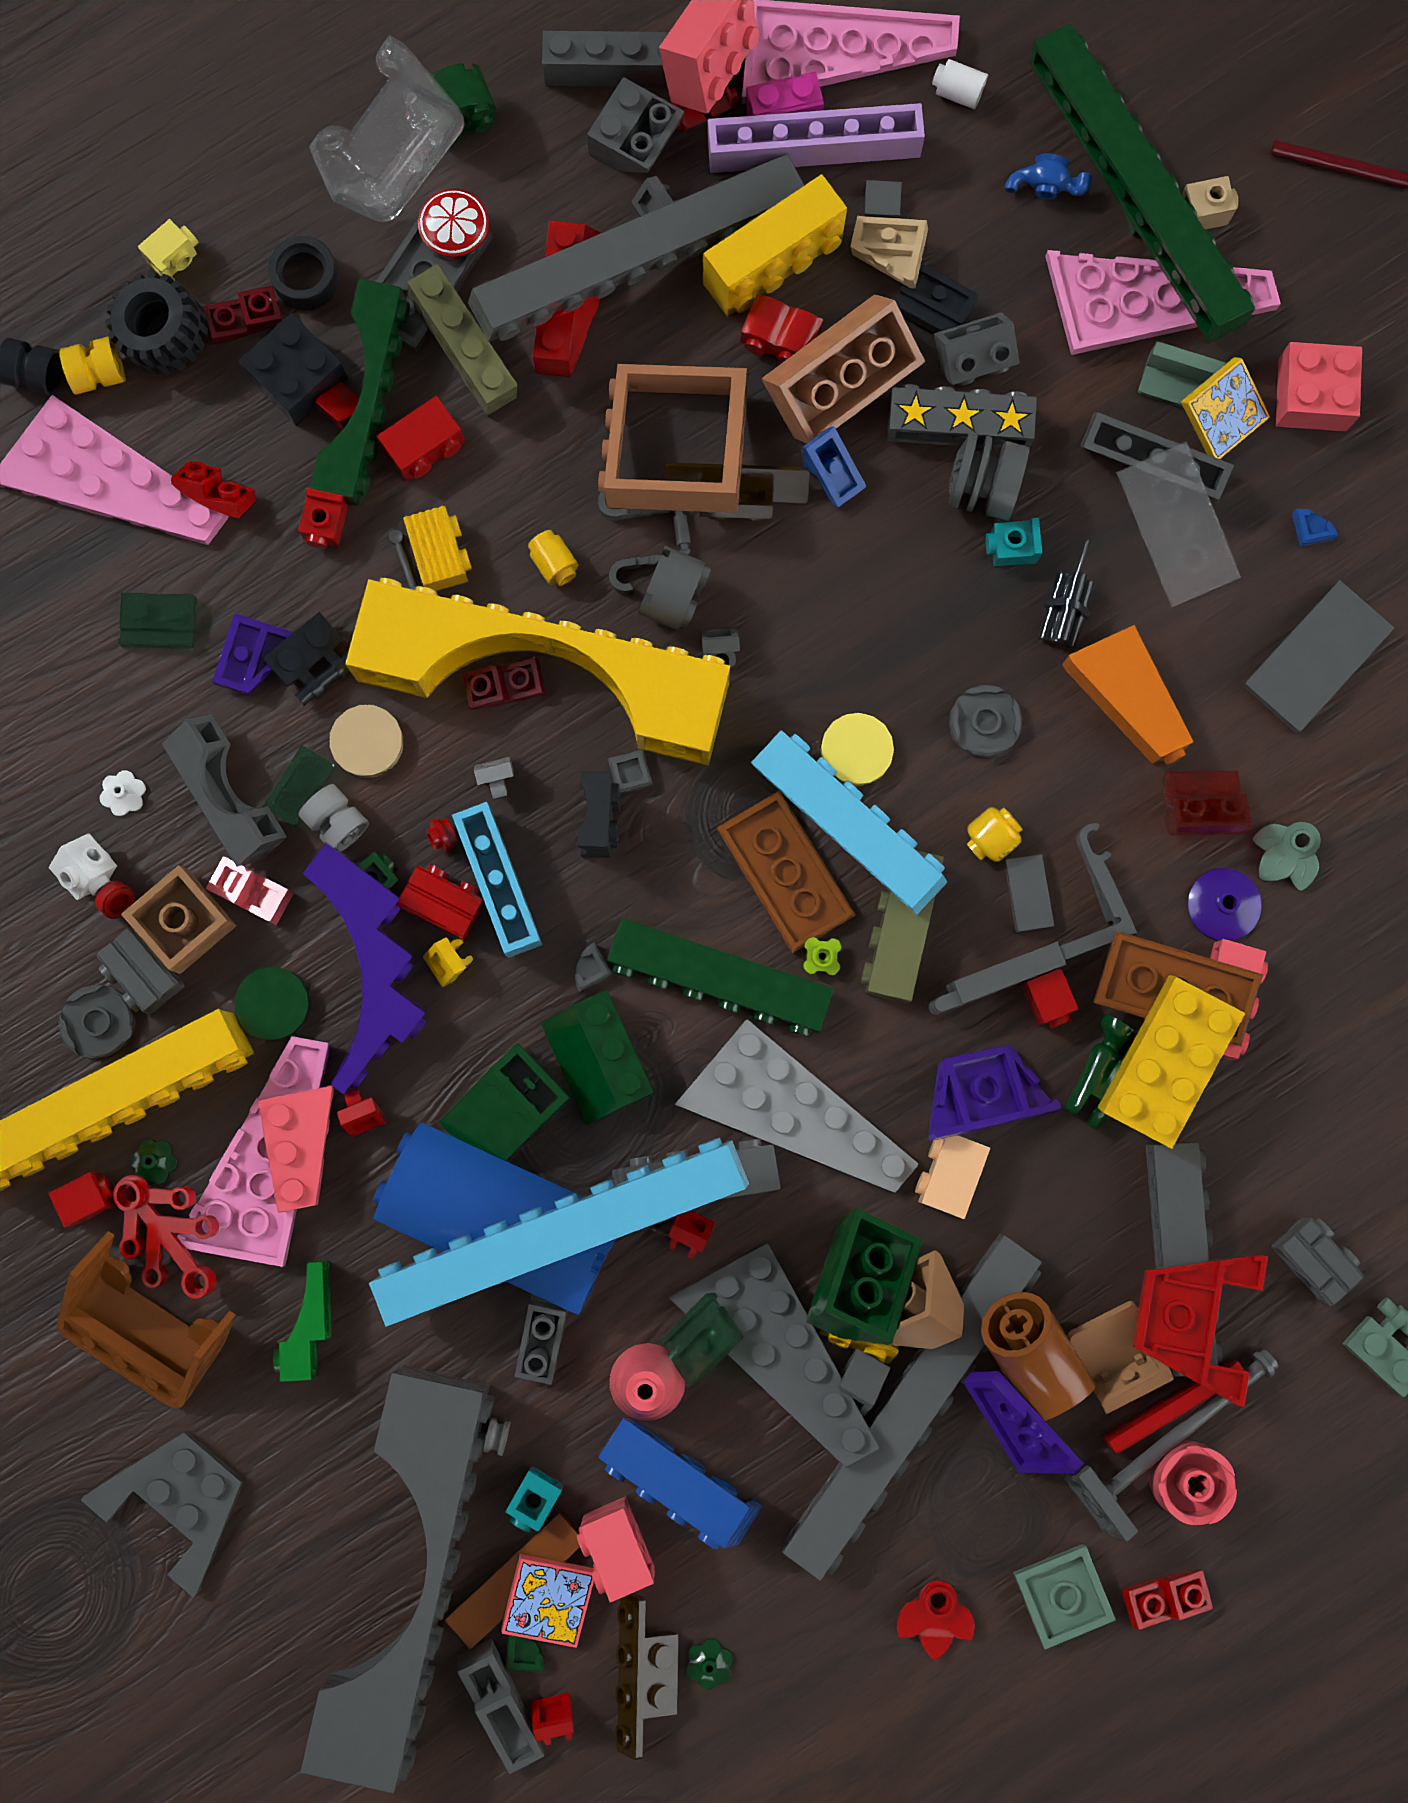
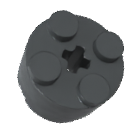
[637,545,711,630]

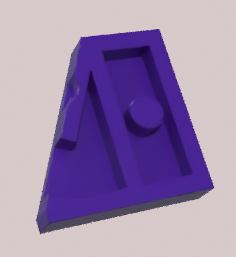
[212,613,294,696]

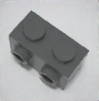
[934,312,1020,385]

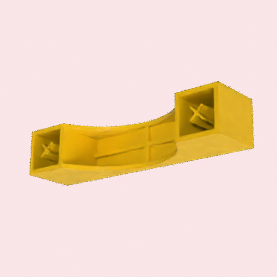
[345,578,730,766]

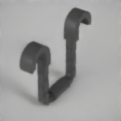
[598,491,691,595]

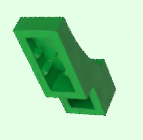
[273,1260,332,1382]

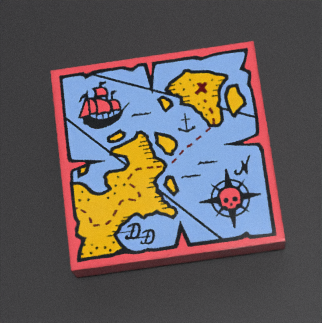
[501,1554,594,1648]

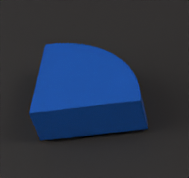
[1291,509,1338,547]

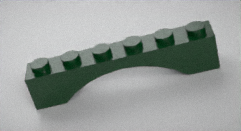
[310,278,410,506]

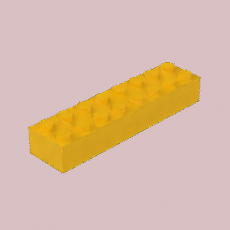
[0,1009,255,1191]

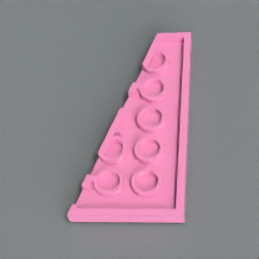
[1045,250,1281,355]
[0,395,229,545]
[177,1036,331,1267]

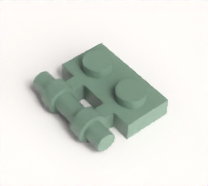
[1342,1297,1408,1398]

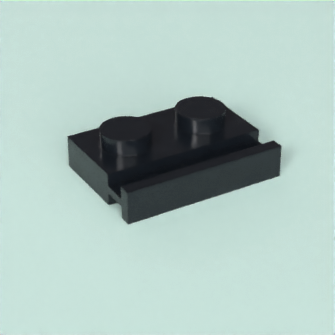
[894,263,979,333]

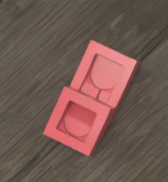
[206,856,294,925]

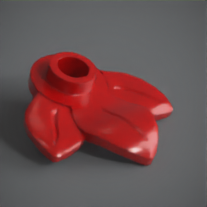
[897,1580,974,1660]

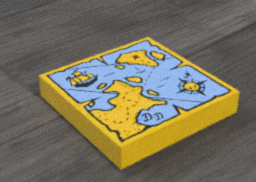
[1181,357,1270,459]

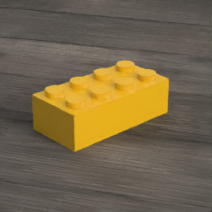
[703,174,847,317]
[1098,975,1245,1149]

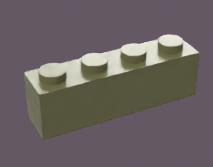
[407,263,518,416]
[861,850,944,1004]

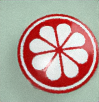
[418,189,490,261]

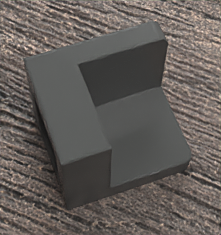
[838,1349,890,1417]

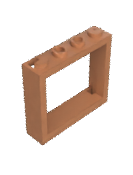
[598,364,748,513]

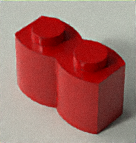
[740,294,823,364]

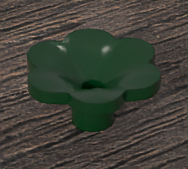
[130,1139,178,1184]
[686,1638,733,1690]

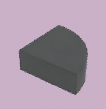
[575,942,612,993]

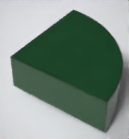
[505,1635,545,1672]

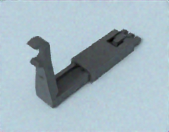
[928,823,1137,1015]

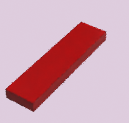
[1102,1358,1244,1454]

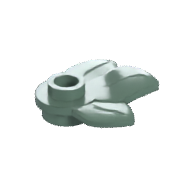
[1253,822,1321,890]

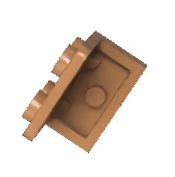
[1067,1301,1174,1414]

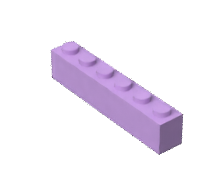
[708,103,925,173]

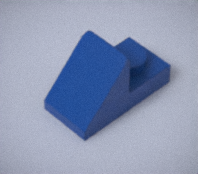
[803,426,867,507]

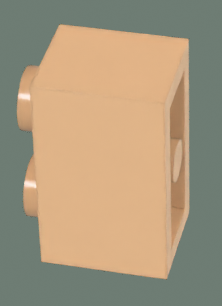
[915,1135,990,1219]

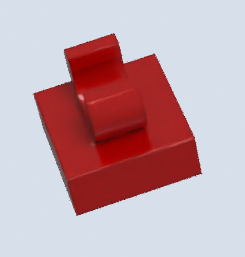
[337,1088,386,1138]
[668,1210,715,1258]
[531,1693,574,1745]

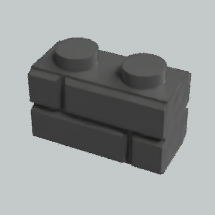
[96,927,185,1014]
[1271,1217,1364,1306]

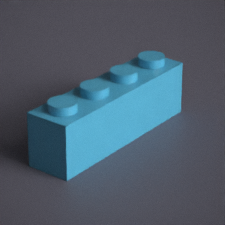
[452,802,543,958]

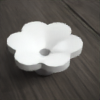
[100,770,146,816]

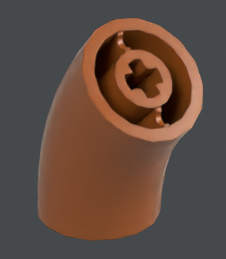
[981,1292,1096,1421]

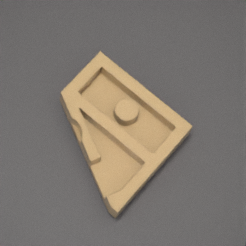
[850,216,928,288]

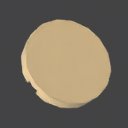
[330,705,403,778]

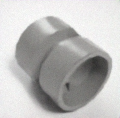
[299,784,369,852]

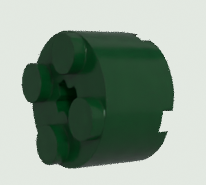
[415,63,497,146]

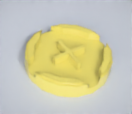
[821,713,894,787]

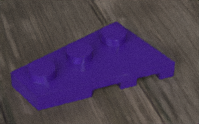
[963,1371,1083,1474]

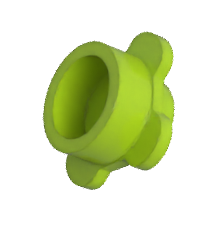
[803,937,841,975]

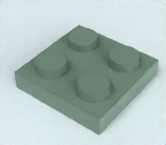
[1013,1544,1116,1649]

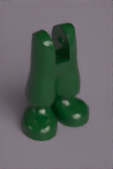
[1064,1014,1137,1130]

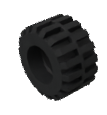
[105,272,208,375]

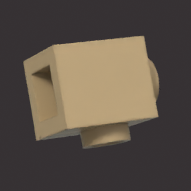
[1182,176,1238,230]

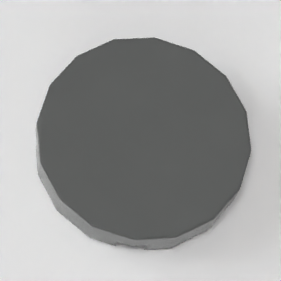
[949,685,1023,758]
[58,984,136,1059]

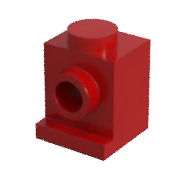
[298,488,348,549]

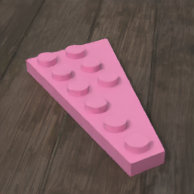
[742,0,960,104]

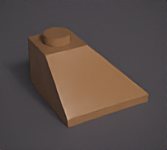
[890,1250,964,1349]

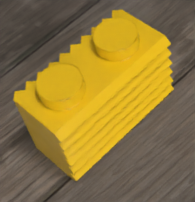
[403,506,472,591]

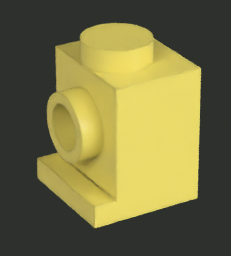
[138,219,199,281]

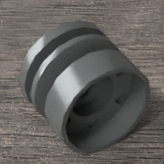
[948,431,1029,522]

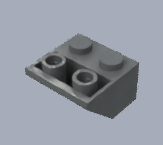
[587,77,684,173]

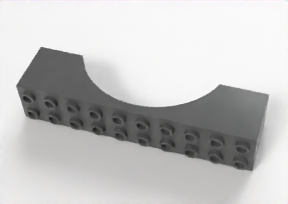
[300,1365,495,1793]

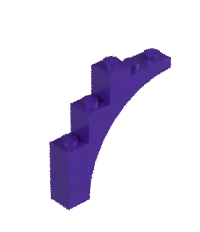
[303,842,426,1094]

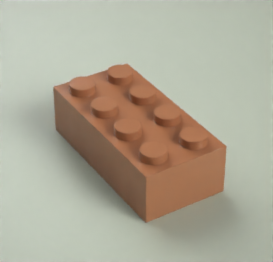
[761,294,925,444]

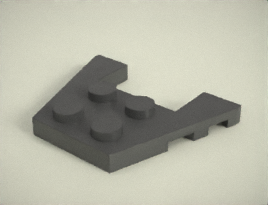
[81,1431,244,1598]

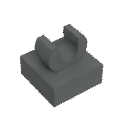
[631,176,678,216]
[701,627,740,666]

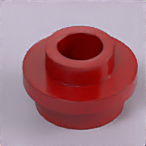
[426,818,458,854]

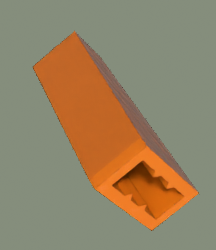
[1062,625,1193,765]

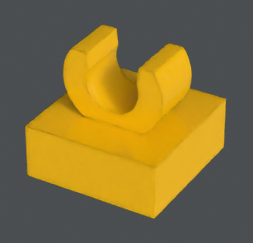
[423,937,473,987]

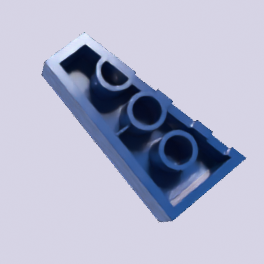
[598,1418,763,1550]

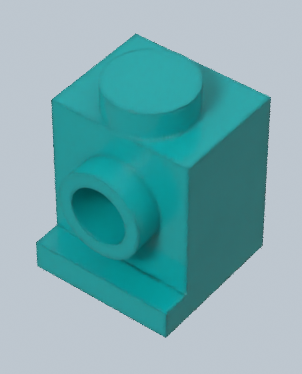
[986,518,1042,566]
[505,1465,564,1532]

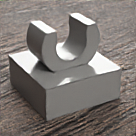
[474,757,514,799]

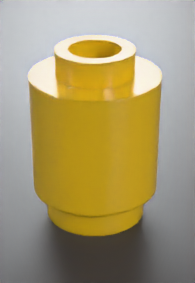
[528,530,579,586]

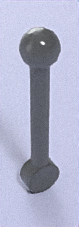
[389,530,417,590]

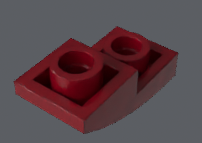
[203,286,282,345]
[462,657,546,710]

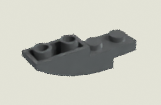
[514,1294,568,1385]

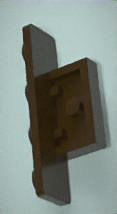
[665,462,810,522]
[614,1593,678,1760]

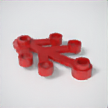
[113,1175,219,1299]

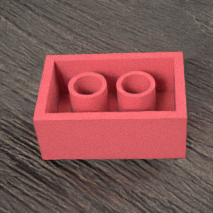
[659,0,759,114]

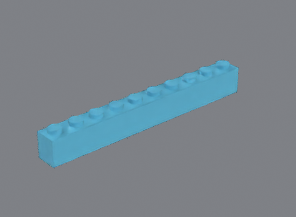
[369,1138,749,1327]

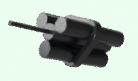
[1038,540,1095,649]

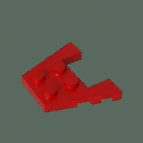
[1132,1255,1268,1407]

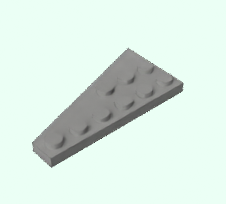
[675,1019,918,1193]

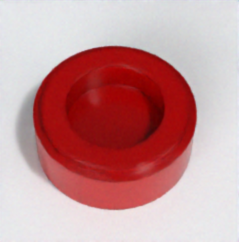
[95,880,135,919]

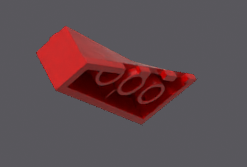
[533,220,601,377]

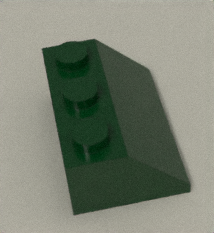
[541,990,654,1125]
[806,1208,923,1345]

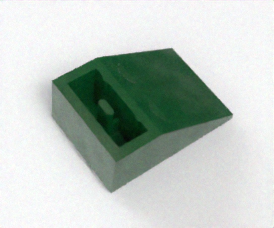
[439,1043,572,1161]

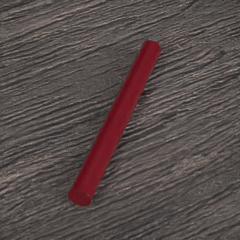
[1270,140,1408,188]

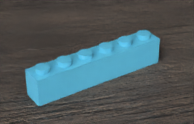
[751,730,947,915]

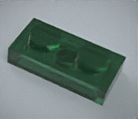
[262,745,335,828]

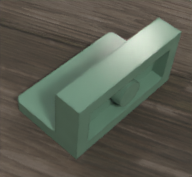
[1138,341,1226,408]

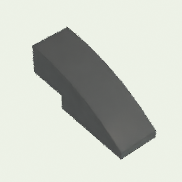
[457,1639,544,1774]

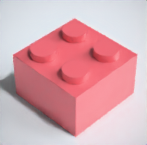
[1275,342,1362,431]
[577,1496,655,1603]

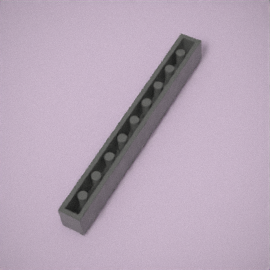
[468,154,804,342]
[781,1234,1042,1581]

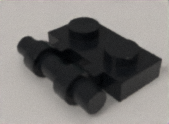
[262,612,351,706]

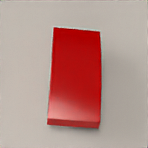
[171,461,256,519]
[1122,1570,1213,1630]

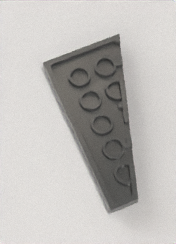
[669,1243,880,1468]

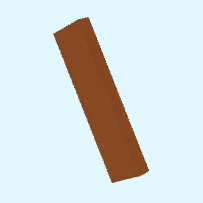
[445,1511,580,1650]

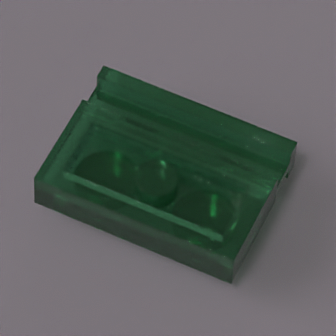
[118,592,197,649]
[660,1292,744,1386]

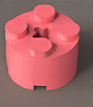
[1148,1440,1237,1525]

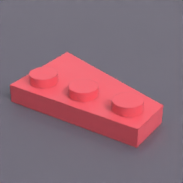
[258,1086,335,1213]

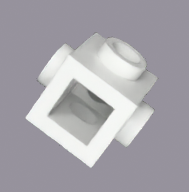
[49,833,117,900]

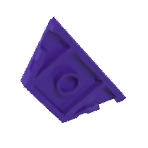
[928,1045,1062,1142]

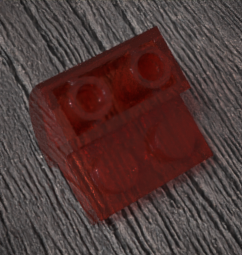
[1162,771,1252,836]

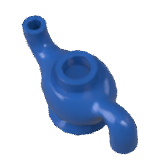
[1005,153,1093,200]

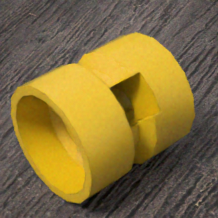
[60,336,126,395]

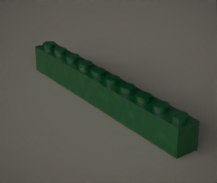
[1029,23,1255,344]

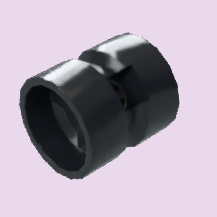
[0,338,63,396]

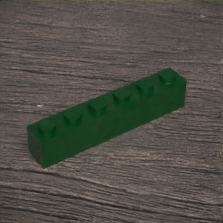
[607,918,834,1037]

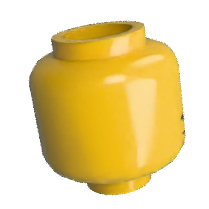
[967,807,1023,862]

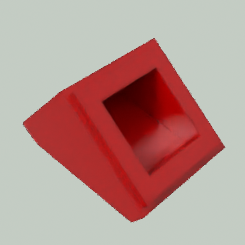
[314,382,360,430]

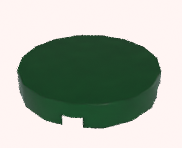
[235,967,310,1041]

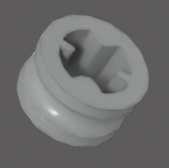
[483,1417,511,1456]

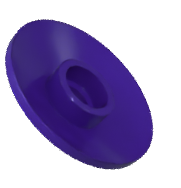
[1187,868,1262,941]

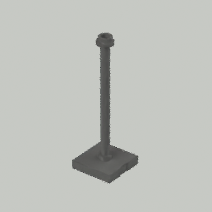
[1061,1349,1279,1542]

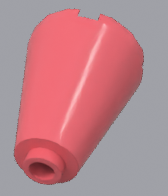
[610,1343,685,1421]

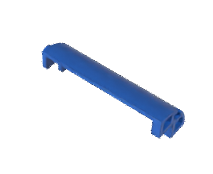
[373,1122,616,1316]

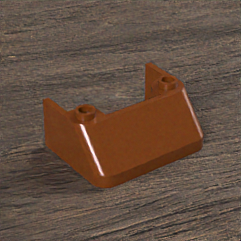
[57,1231,236,1408]

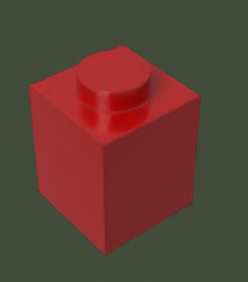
[1021,968,1078,1029]
[48,1172,116,1227]

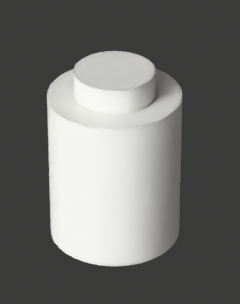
[932,59,988,110]

